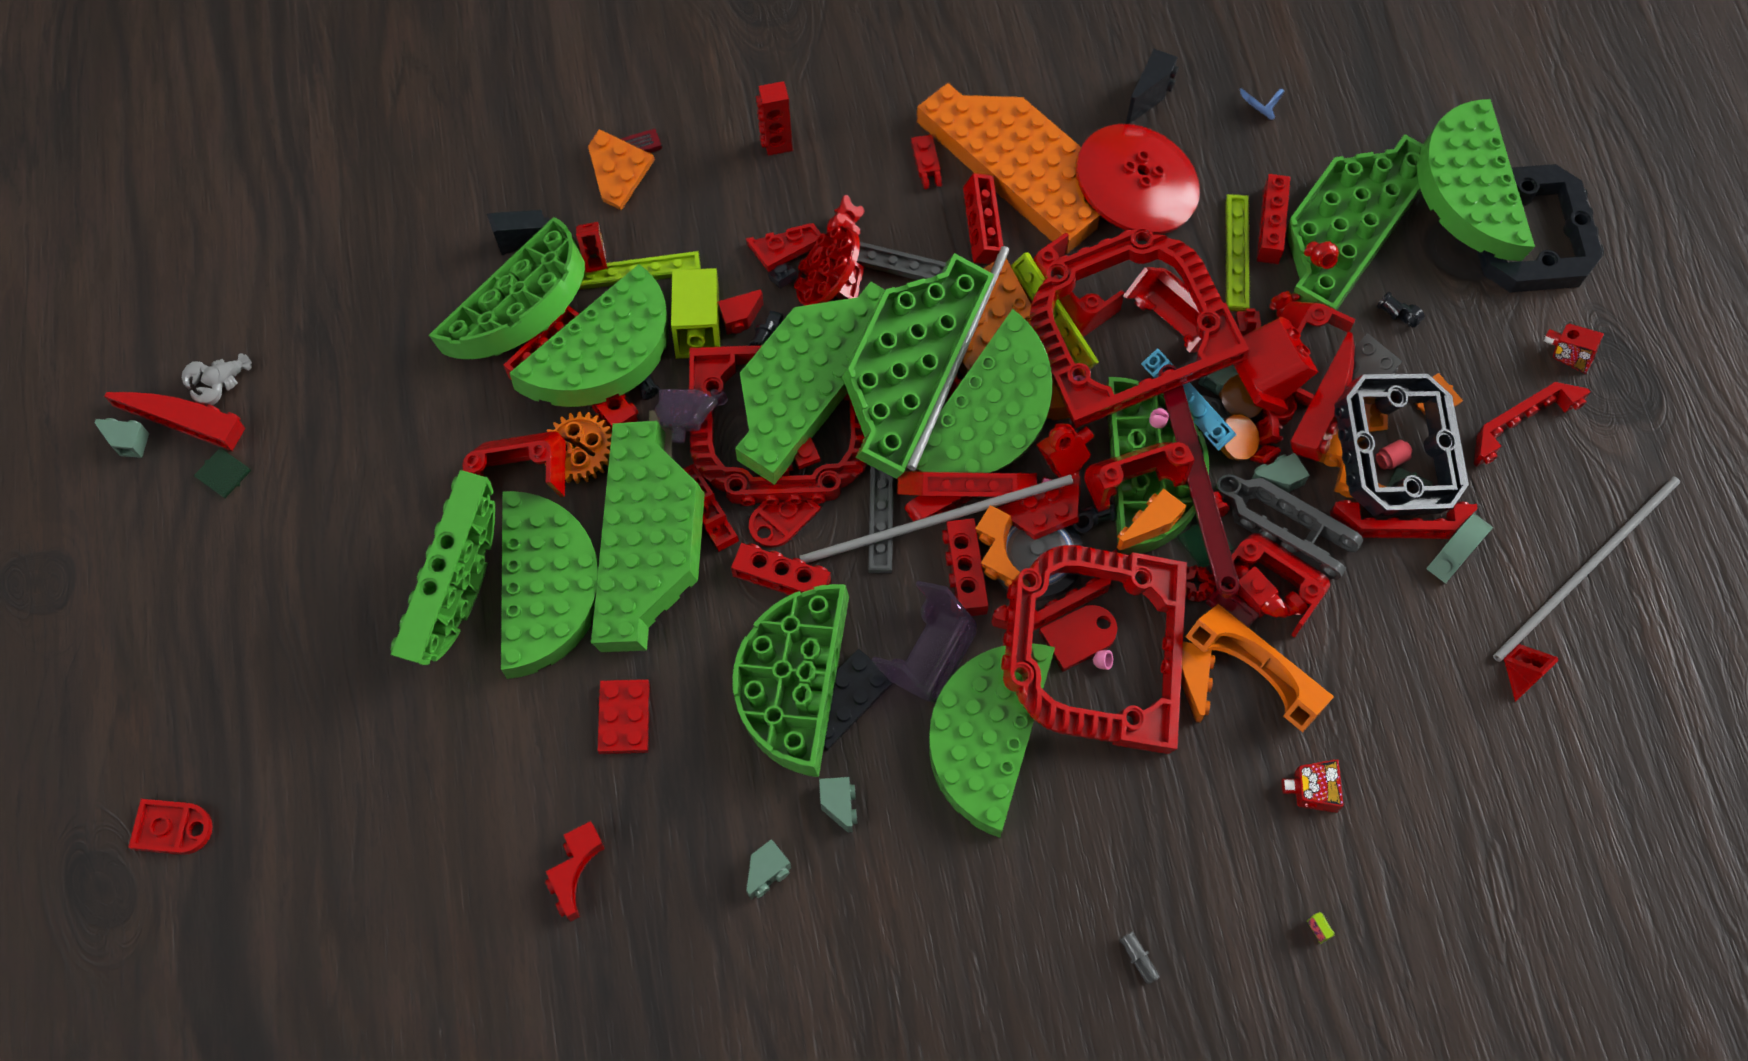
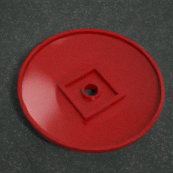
[1076,124,1200,235]

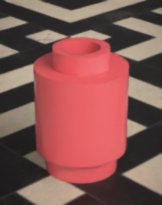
[1375,439,1412,470]

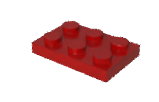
[598,679,650,754]

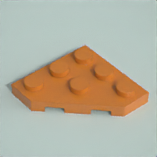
[588,129,655,210]

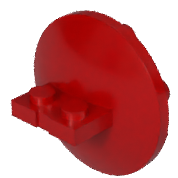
[794,226,864,305]

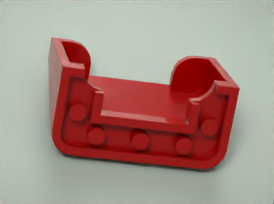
[1084,442,1195,512]

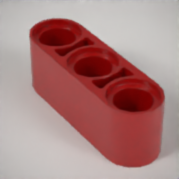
[904,496,973,522]

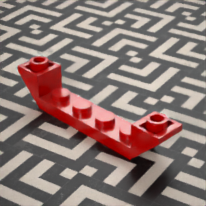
[1474,382,1591,467]
[897,471,1037,497]
[1330,500,1478,539]
[991,550,1117,631]

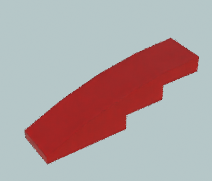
[684,464,739,552]

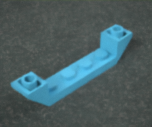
[1141,348,1236,451]

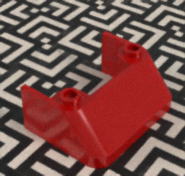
[1018,233,1125,337]
[1123,267,1213,353]
[1280,301,1356,407]
[463,431,566,497]
[1231,533,1330,638]

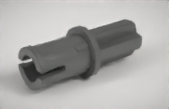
[1119,932,1159,984]

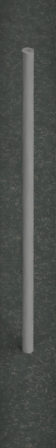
[907,246,1009,471]
[800,475,1074,563]
[1493,477,1680,662]

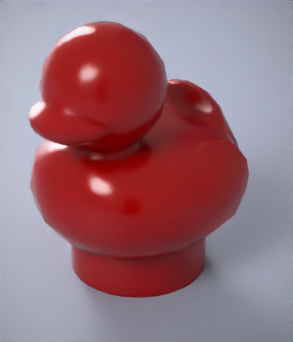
[1304,241,1339,269]

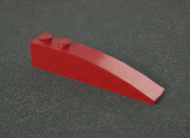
[1290,332,1355,461]
[104,392,246,451]

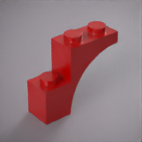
[545,821,605,922]

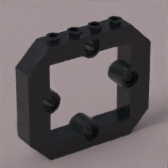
[1477,164,1604,293]
[1334,374,1469,516]

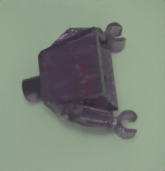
[654,389,728,443]

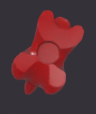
[827,195,864,236]

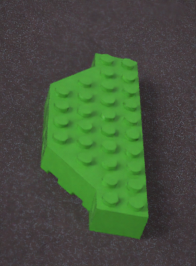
[1285,134,1423,310]
[842,253,994,479]
[735,282,885,485]
[591,421,705,652]

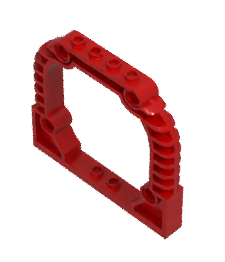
[1030,227,1249,429]
[689,345,868,506]
[1001,545,1187,754]

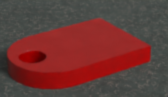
[749,499,821,548]
[1039,605,1117,672]
[128,799,213,855]

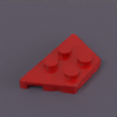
[997,474,1081,540]

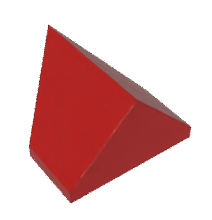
[1503,644,1559,702]

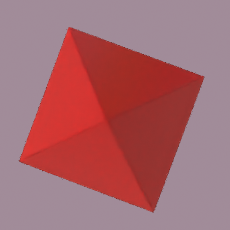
[1250,445,1281,465]

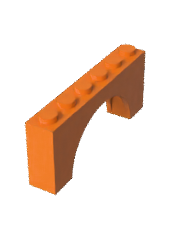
[1185,604,1334,732]

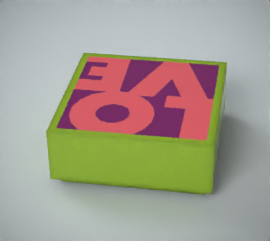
[1307,912,1334,944]

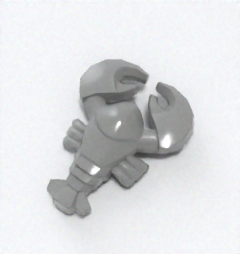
[182,353,252,406]

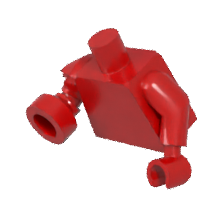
[1037,423,1094,494]
[1229,559,1308,618]

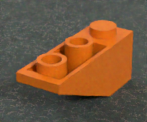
[1117,489,1186,551]
[1181,642,1215,723]

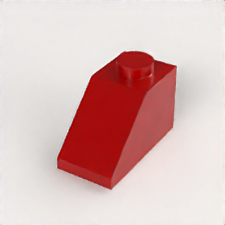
[718,289,763,335]

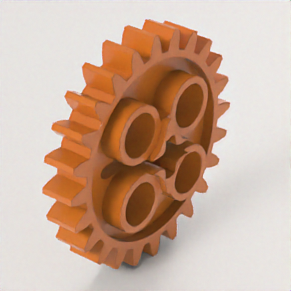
[544,411,612,484]

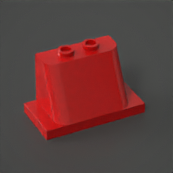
[1233,317,1318,415]

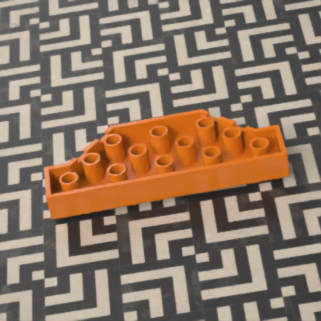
[917,83,1100,254]

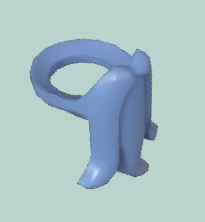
[1240,88,1284,120]

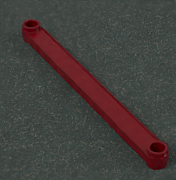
[1159,364,1239,599]

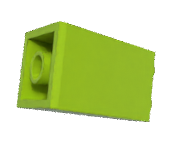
[671,268,720,359]

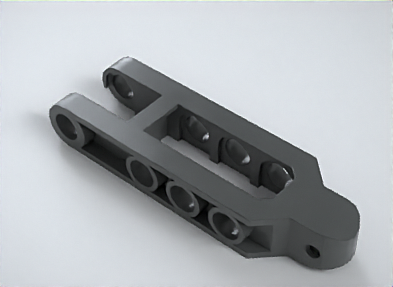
[1215,474,1363,580]

